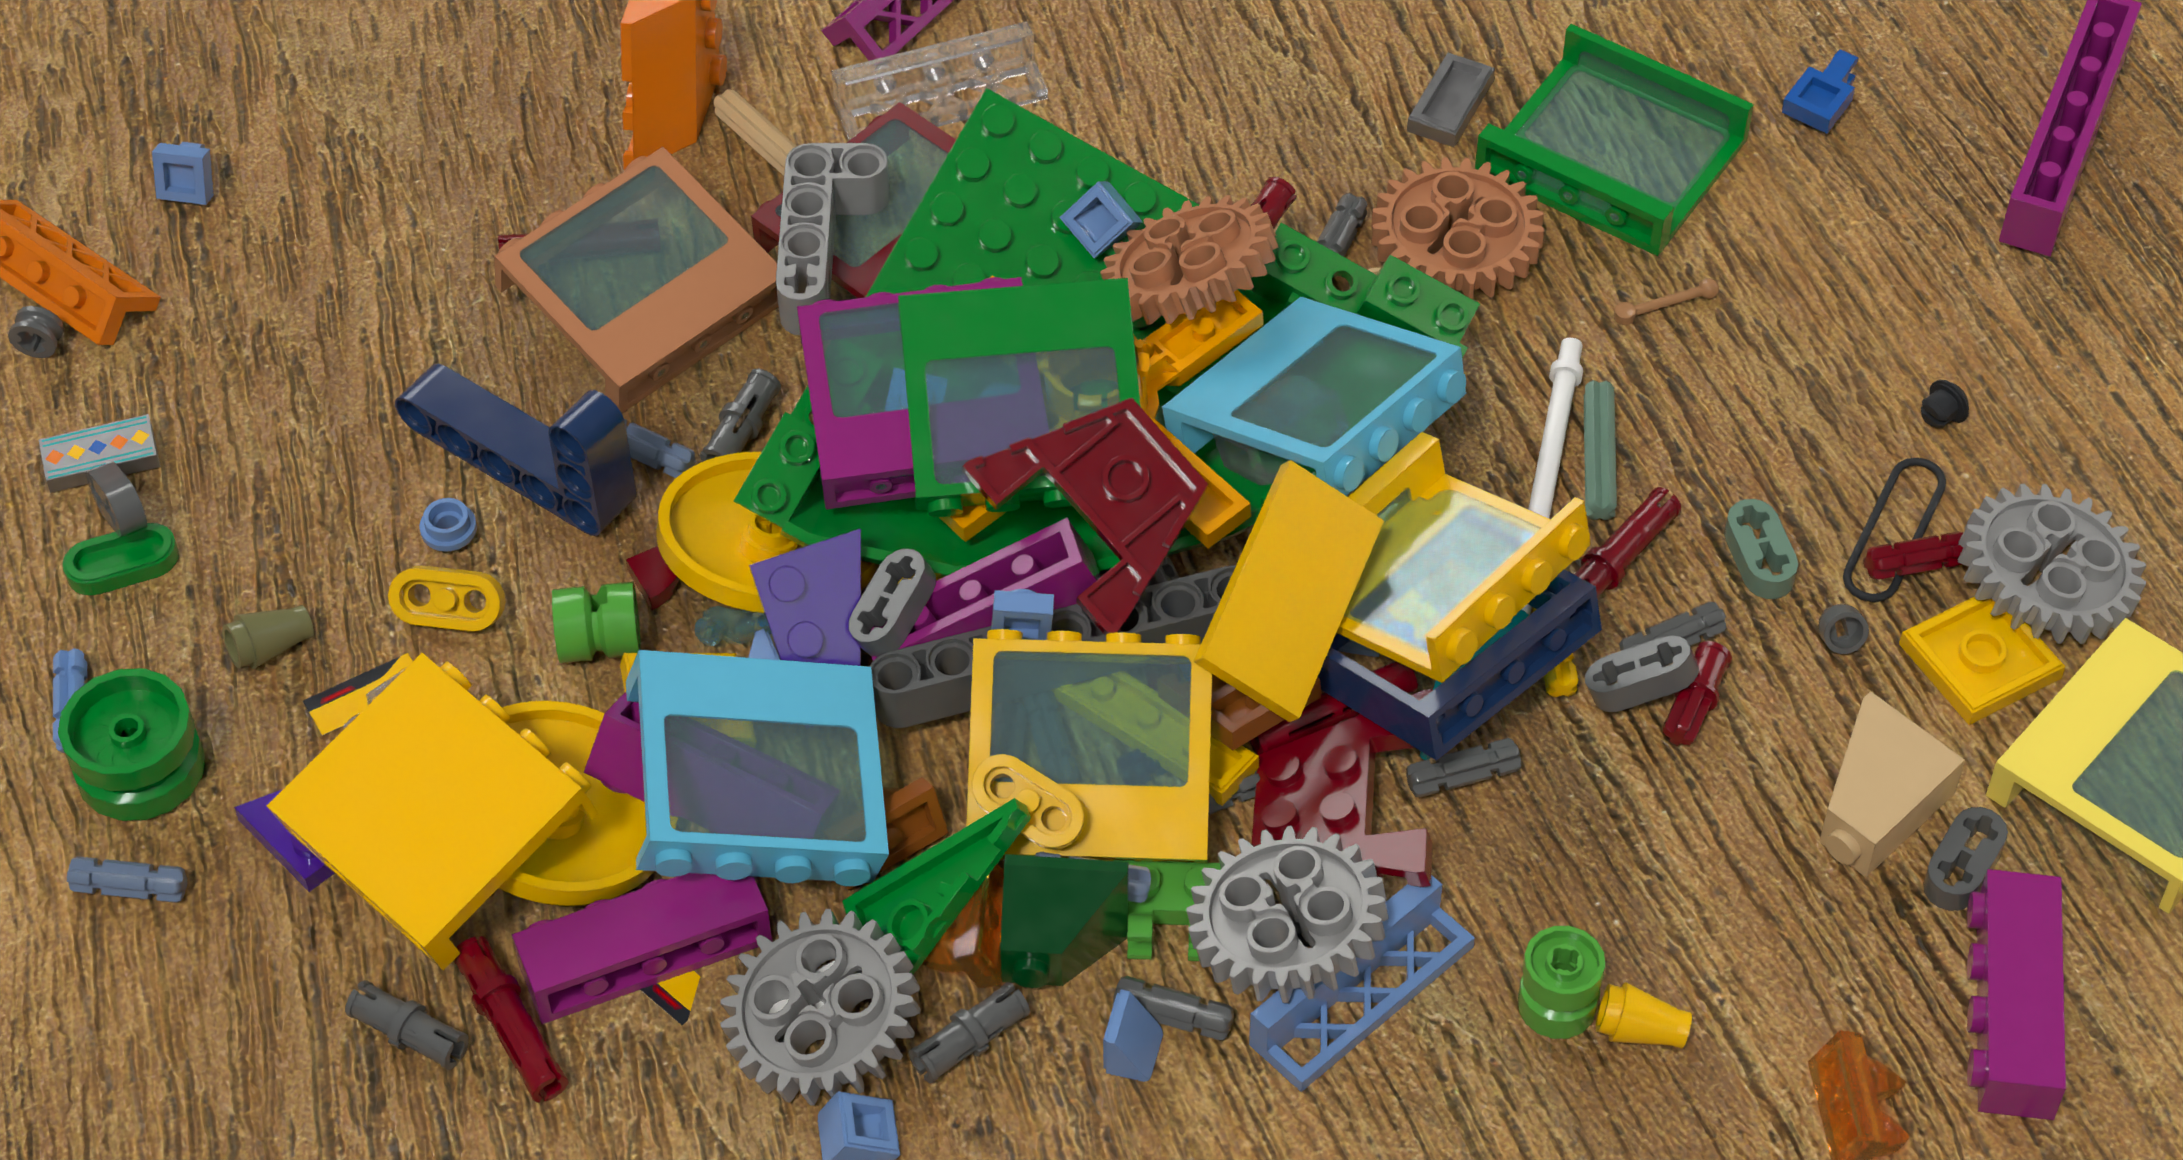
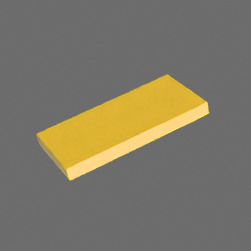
[1193,460,1384,722]

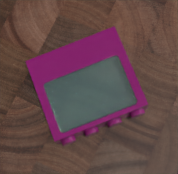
[797,277,1049,509]

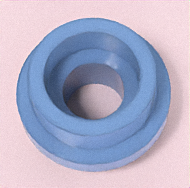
[419,498,477,551]

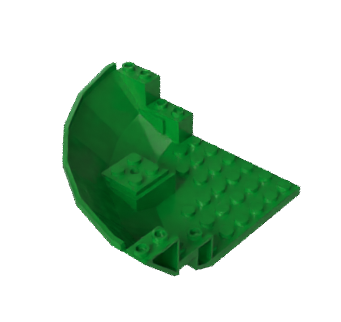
[733,88,1480,578]

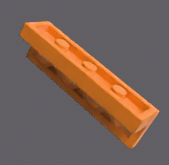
[0,200,161,345]

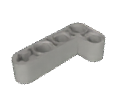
[776,143,890,336]

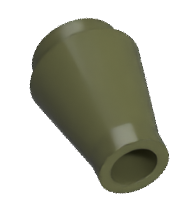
[222,605,314,669]

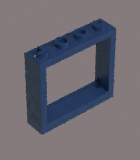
[1317,514,1602,761]

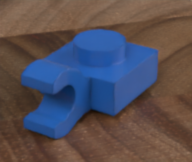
[1782,49,1859,133]

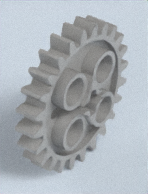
[1958,483,2146,644]
[1187,826,1389,1003]
[720,909,920,1106]

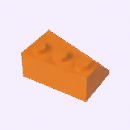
[620,0,727,170]

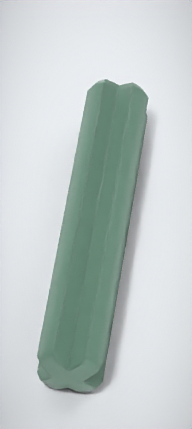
[1584,380,1617,521]

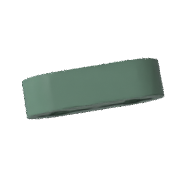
[1724,499,1798,599]

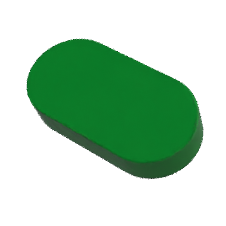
[62,523,179,595]

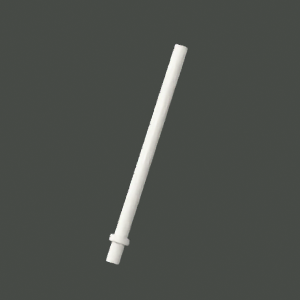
[1521,338,1583,615]

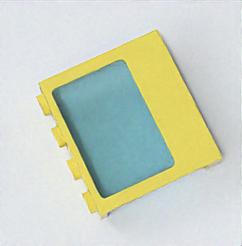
[1986,618,2183,914]

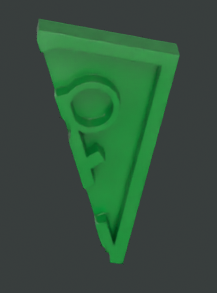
[842,798,1031,975]

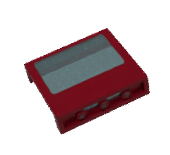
[751,102,956,298]

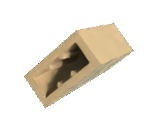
[1819,691,1965,877]

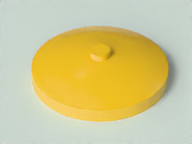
[656,452,880,613]
[499,701,677,906]

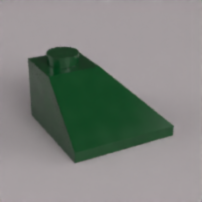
[1000,854,1129,988]

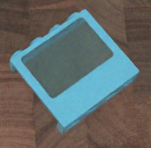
[1162,297,1466,496]
[626,650,889,886]

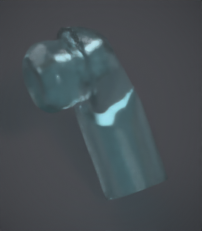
[694,606,771,646]

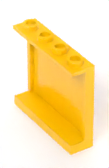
[267,653,598,971]

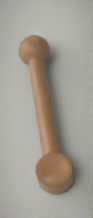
[1614,278,1719,325]

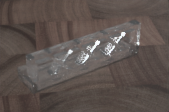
[831,21,1048,140]

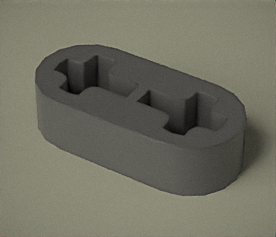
[86,461,148,537]
[849,549,936,657]
[1585,635,1699,712]
[1923,807,2008,911]

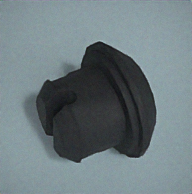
[1921,379,1969,428]

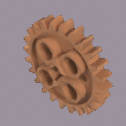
[1371,157,1544,300]
[1100,195,1278,325]

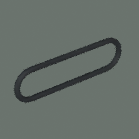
[1843,457,1946,602]

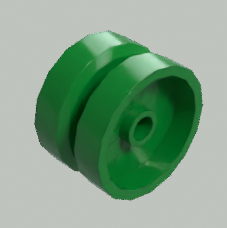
[58,668,205,821]

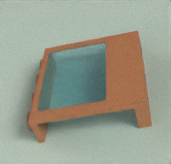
[494,147,779,413]

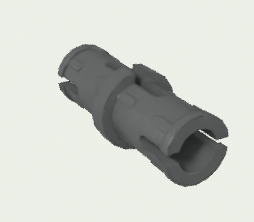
[700,369,781,461]
[345,980,469,1070]
[908,982,1030,1084]

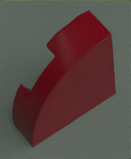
[626,546,680,610]

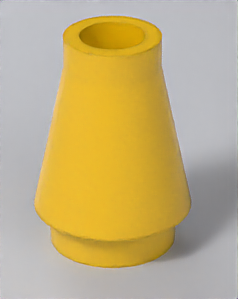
[1596,982,1692,1049]

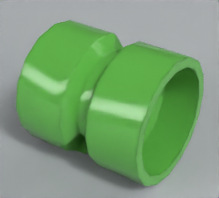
[552,581,641,663]
[1518,926,1605,1039]

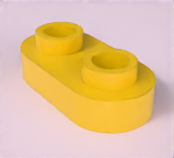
[388,566,506,631]
[971,754,1084,850]

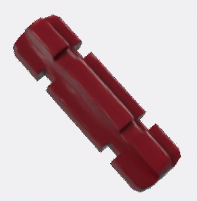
[1863,531,1963,580]

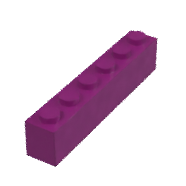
[1999,0,2142,257]

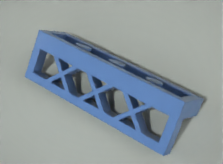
[1249,875,1475,1092]

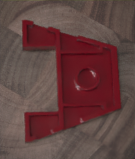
[962,398,1208,636]
[1251,689,1432,887]

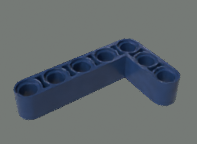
[395,364,637,536]

